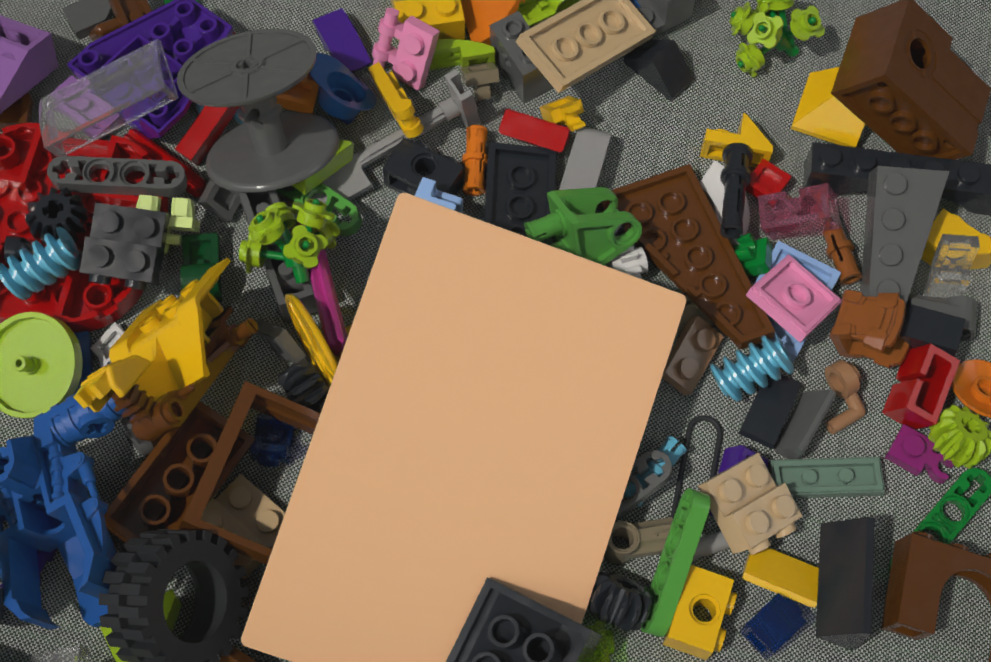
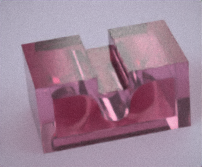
[758,183,841,240]

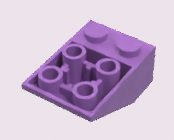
[0,15,59,114]

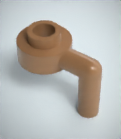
[825,360,866,435]

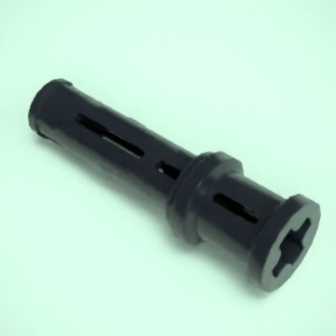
[720,143,753,239]

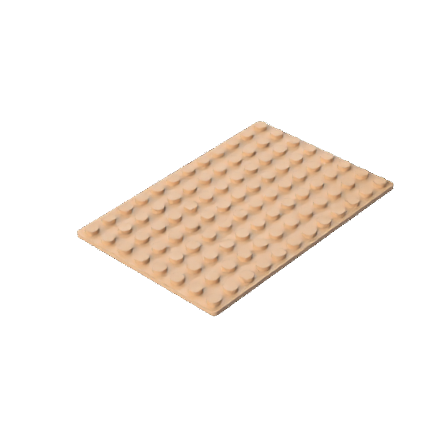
[241,193,686,662]

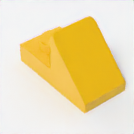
[700,113,773,167]

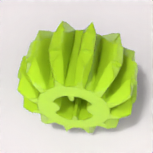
[928,405,991,469]

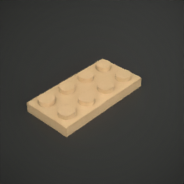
[516,0,656,93]

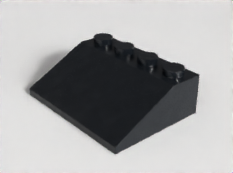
[446,577,603,662]

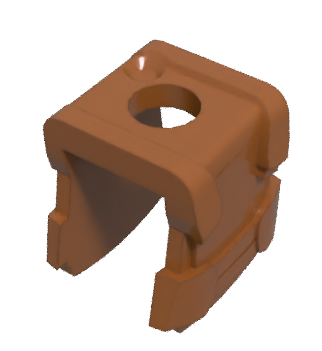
[829,290,910,369]

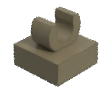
[460,62,500,100]

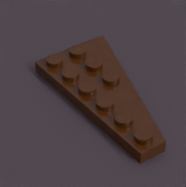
[597,164,775,350]

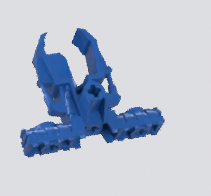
[0,393,124,630]

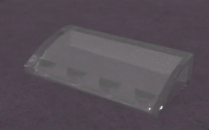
[39,39,179,157]

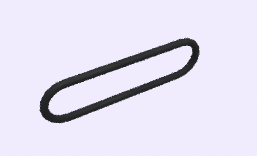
[671,415,722,530]

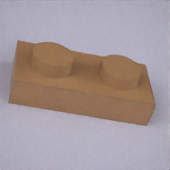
[662,315,724,396]

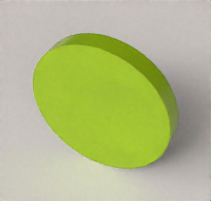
[0,312,83,419]

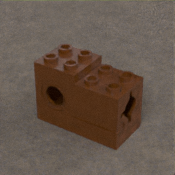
[831,0,991,160]

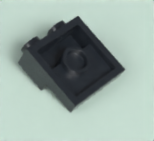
[79,203,170,290]

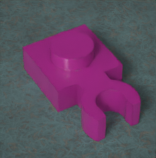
[884,424,954,484]

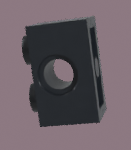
[383,137,463,196]

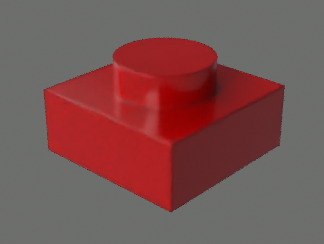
[745,158,792,206]

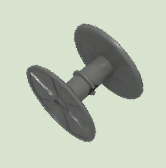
[177,29,340,192]

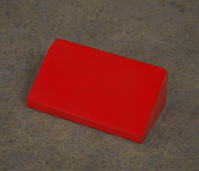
[499,109,571,152]

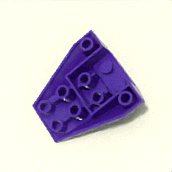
[67,0,234,139]

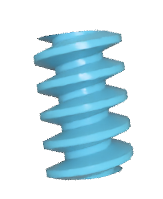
[0,227,81,300]
[710,332,794,402]

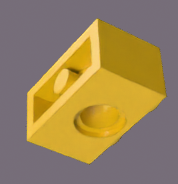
[663,565,737,660]

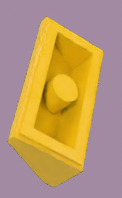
[742,547,819,608]

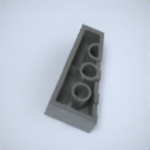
[861,166,950,304]

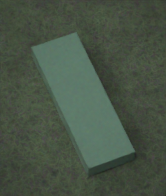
[768,457,885,499]

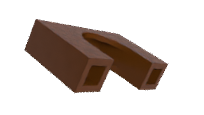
[881,532,991,662]

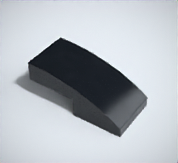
[738,374,801,449]

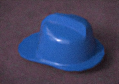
[309,53,376,124]

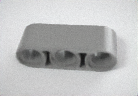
[559,127,612,190]

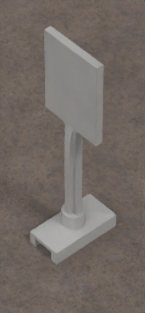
[283,69,481,218]

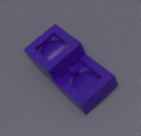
[312,8,372,73]

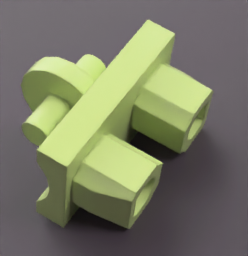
[136,195,200,254]

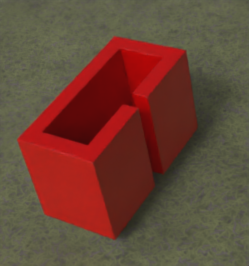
[882,343,960,429]

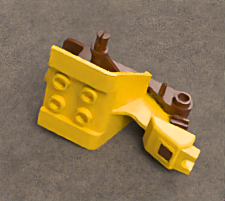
[73,257,258,441]

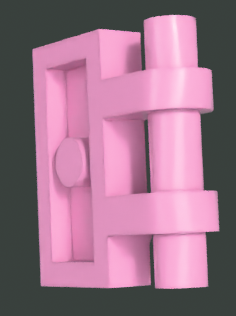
[372,8,440,91]

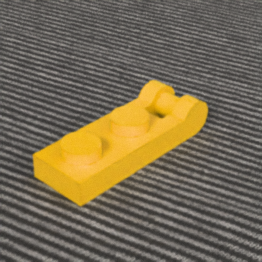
[368,62,424,138]

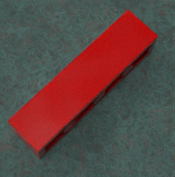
[175,106,240,166]

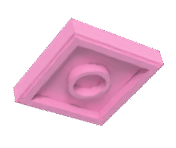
[746,254,842,343]

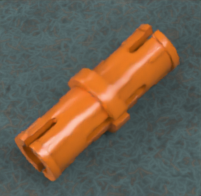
[462,125,488,196]

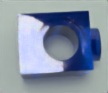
[739,593,806,661]

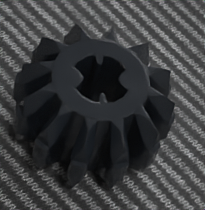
[25,186,89,246]
[278,360,329,413]
[587,572,654,631]

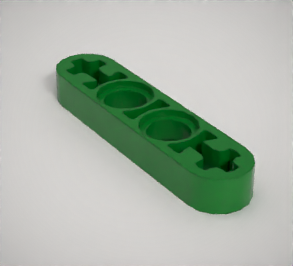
[888,468,991,571]

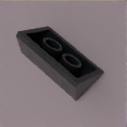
[816,517,875,650]

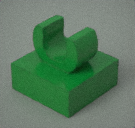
[734,233,772,277]

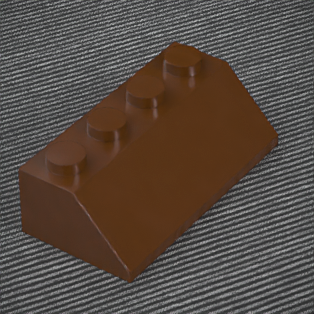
[104,401,256,543]

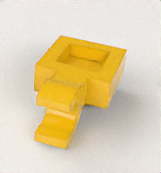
[539,95,586,132]

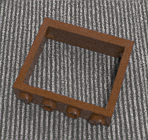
[179,381,320,565]

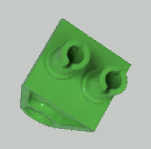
[524,187,642,265]

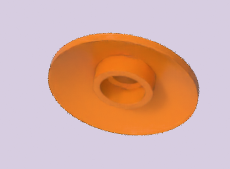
[951,359,991,418]

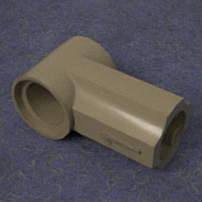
[604,517,673,565]

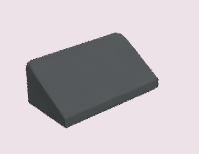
[773,389,836,459]

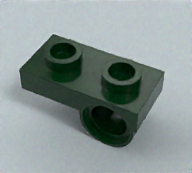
[180,232,222,302]

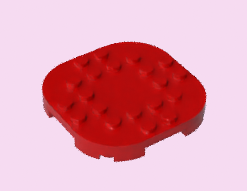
[0,123,168,333]

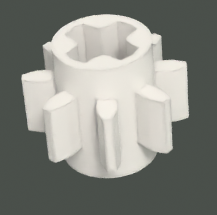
[607,246,648,279]

